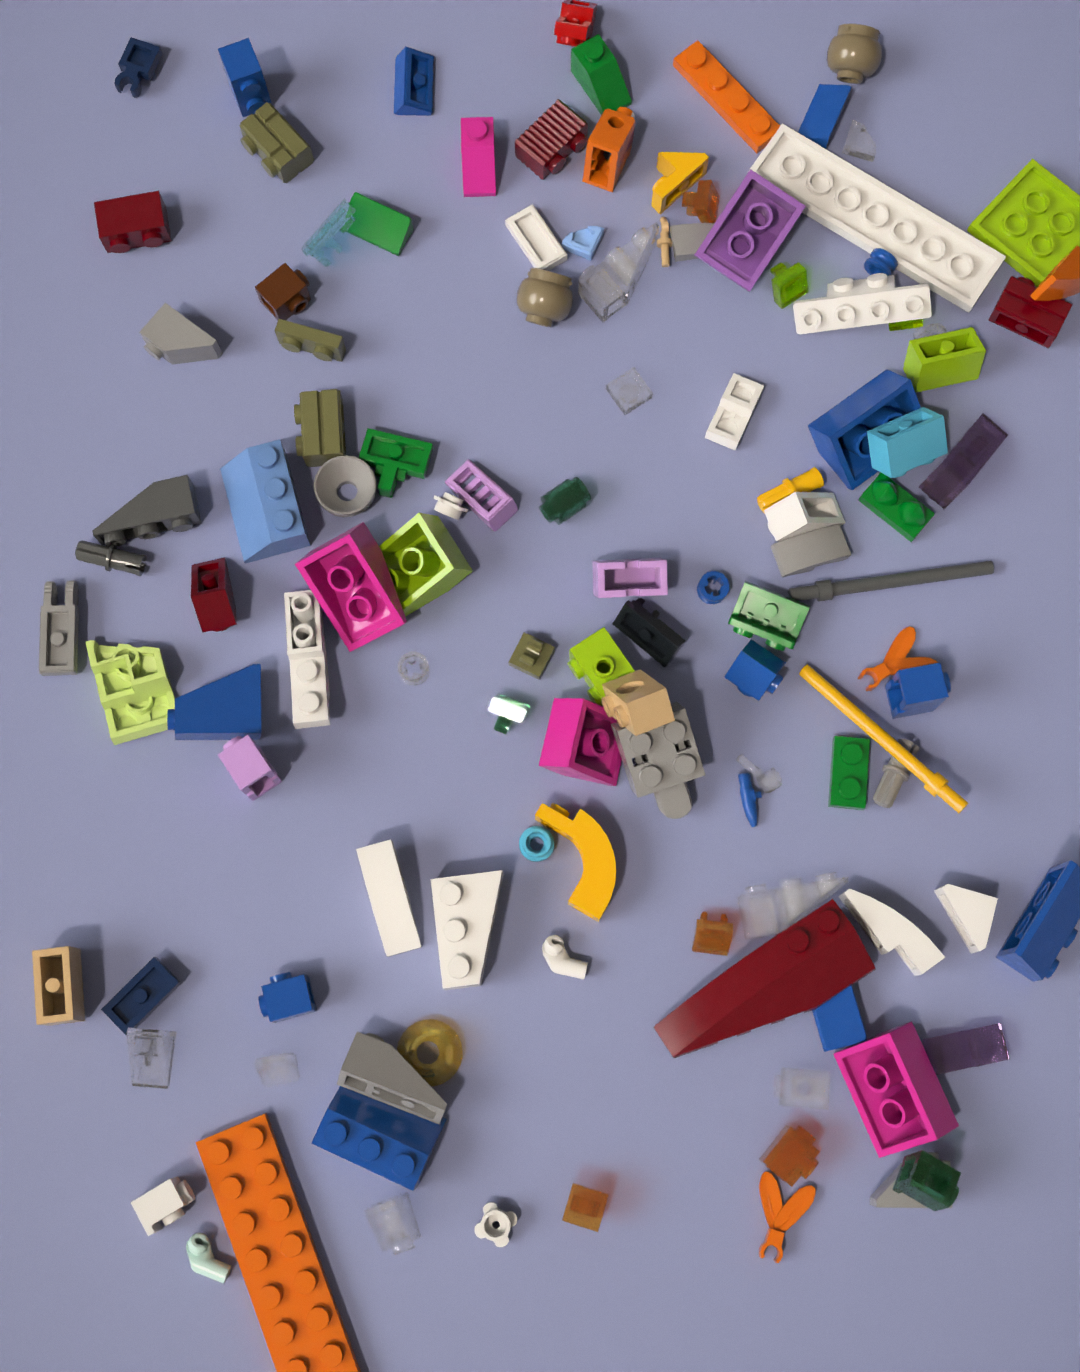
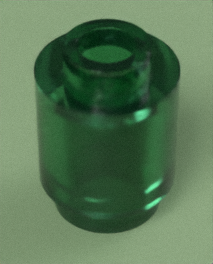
[539,477,591,525]

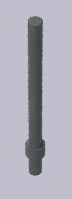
[788,561,994,602]

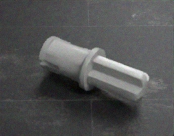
[873,738,919,808]

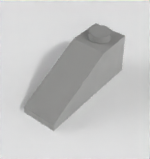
[337,1032,447,1124]

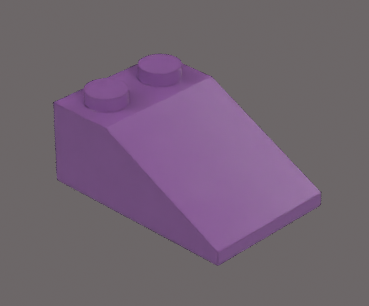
[694,169,806,292]

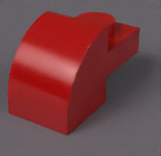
[554,0,597,47]

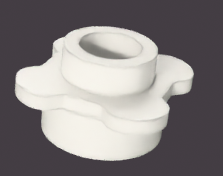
[433,492,468,520]
[474,1202,517,1247]

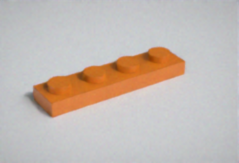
[673,40,780,154]

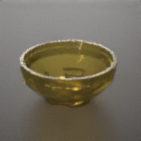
[397,1019,463,1086]

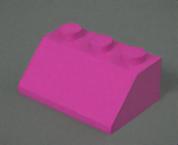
[833,1021,959,1158]

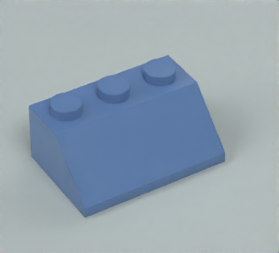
[220,439,311,564]

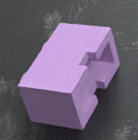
[592,558,668,598]
[218,735,282,801]

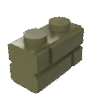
[239,102,314,184]
[294,389,346,467]

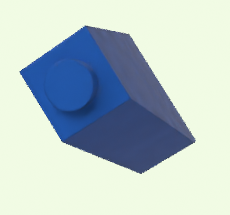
[167,664,261,740]

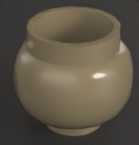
[827,24,882,84]
[516,268,573,327]

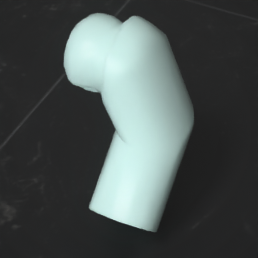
[186,1233,232,1284]

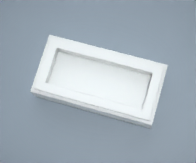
[505,204,567,271]

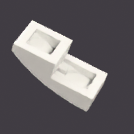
[705,373,764,451]

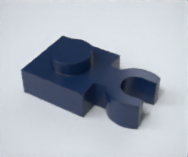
[114,37,163,98]

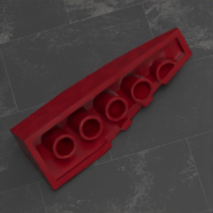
[654,899,876,1058]

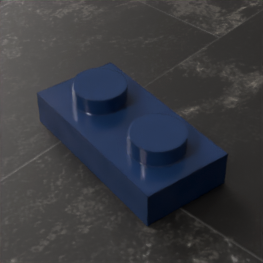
[101,957,181,1035]

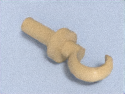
[657,216,672,267]

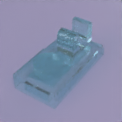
[301,198,356,267]

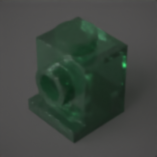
[892,1150,961,1212]

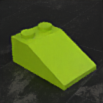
[379,512,473,616]

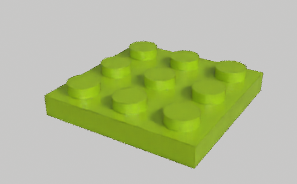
[967,158,1080,287]

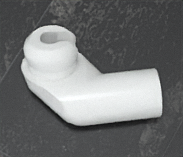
[542,935,588,980]

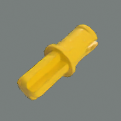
[757,467,824,514]

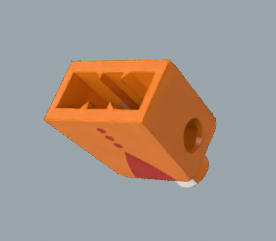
[582,107,636,193]

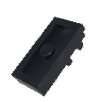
[612,598,686,667]

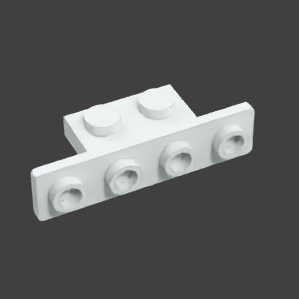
[793,273,932,334]

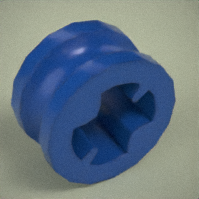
[864,248,898,276]
[697,571,730,605]

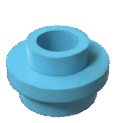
[519,826,554,862]

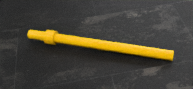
[799,664,969,814]

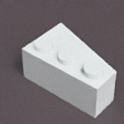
[430,870,504,990]

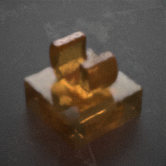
[682,180,720,223]
[692,911,733,956]
[562,1182,609,1232]

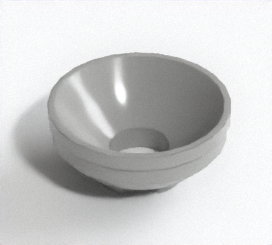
[314,455,376,517]

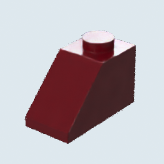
[191,557,237,633]

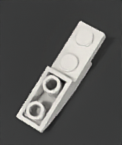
[284,590,330,729]

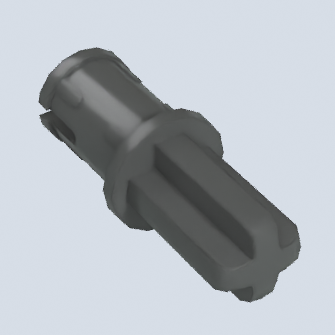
[75,540,146,576]

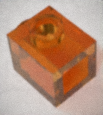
[759,1125,820,1187]

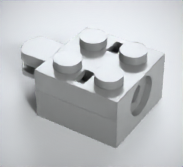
[611,702,705,819]

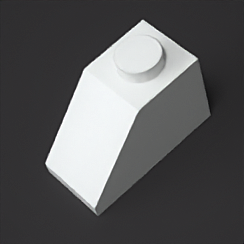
[764,492,845,541]

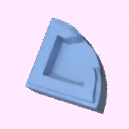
[561,226,604,261]

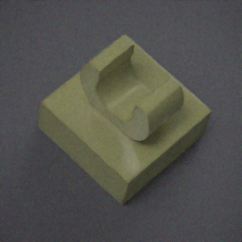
[508,632,555,680]

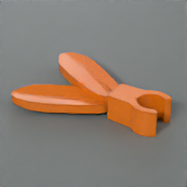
[857,626,938,691]
[759,1172,816,1264]

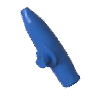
[738,773,762,827]

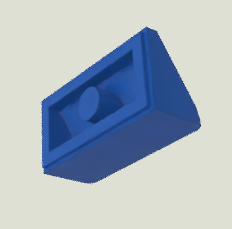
[394,46,434,116]
[798,84,852,149]
[812,985,867,1052]

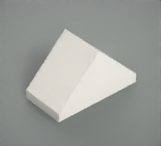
[934,884,998,954]

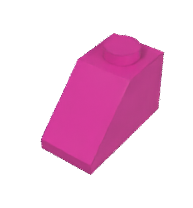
[461,117,496,197]

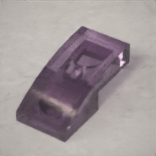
[923,1023,1010,1075]

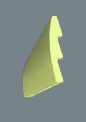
[85,640,175,745]

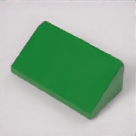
[341,192,414,256]

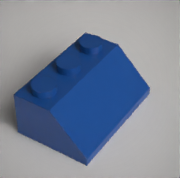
[808,369,921,490]
[996,860,1080,981]
[311,1086,447,1191]

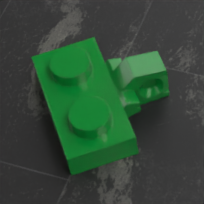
[359,428,433,498]

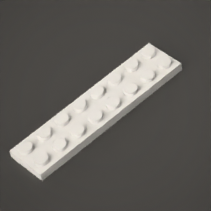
[747,123,1006,313]

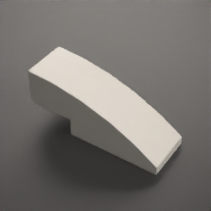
[356,839,422,957]
[838,889,945,976]

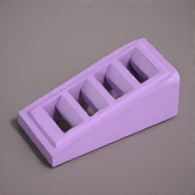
[445,459,518,532]

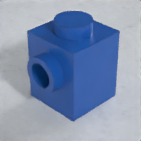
[724,639,786,701]
[258,972,317,1023]

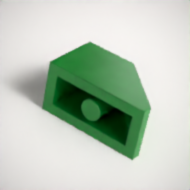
[571,34,632,115]

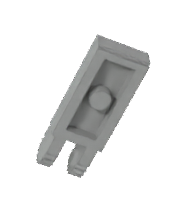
[39,581,79,676]

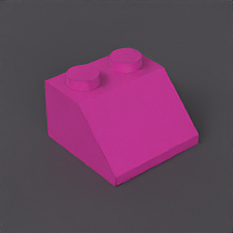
[539,698,622,786]

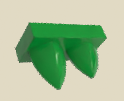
[858,473,935,542]

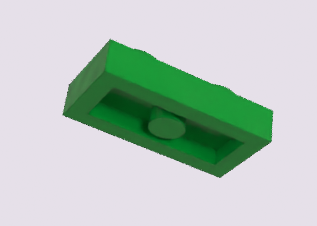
[828,736,870,810]

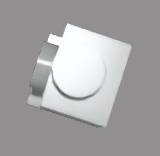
[131,1176,195,1236]

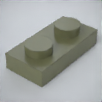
[274,319,346,362]

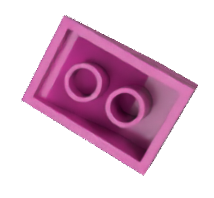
[295,522,407,652]

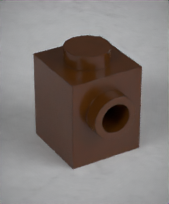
[255,263,311,320]

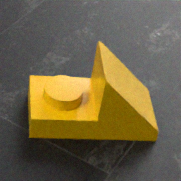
[651,152,709,214]

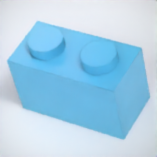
[867,407,948,478]

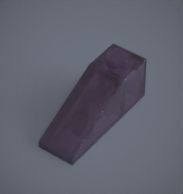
[919,413,1008,509]

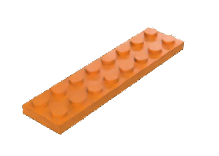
[196,1113,361,1372]

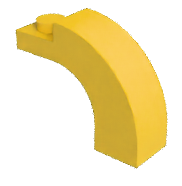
[535,803,616,922]

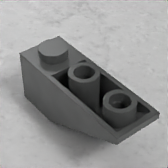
[92,475,201,547]

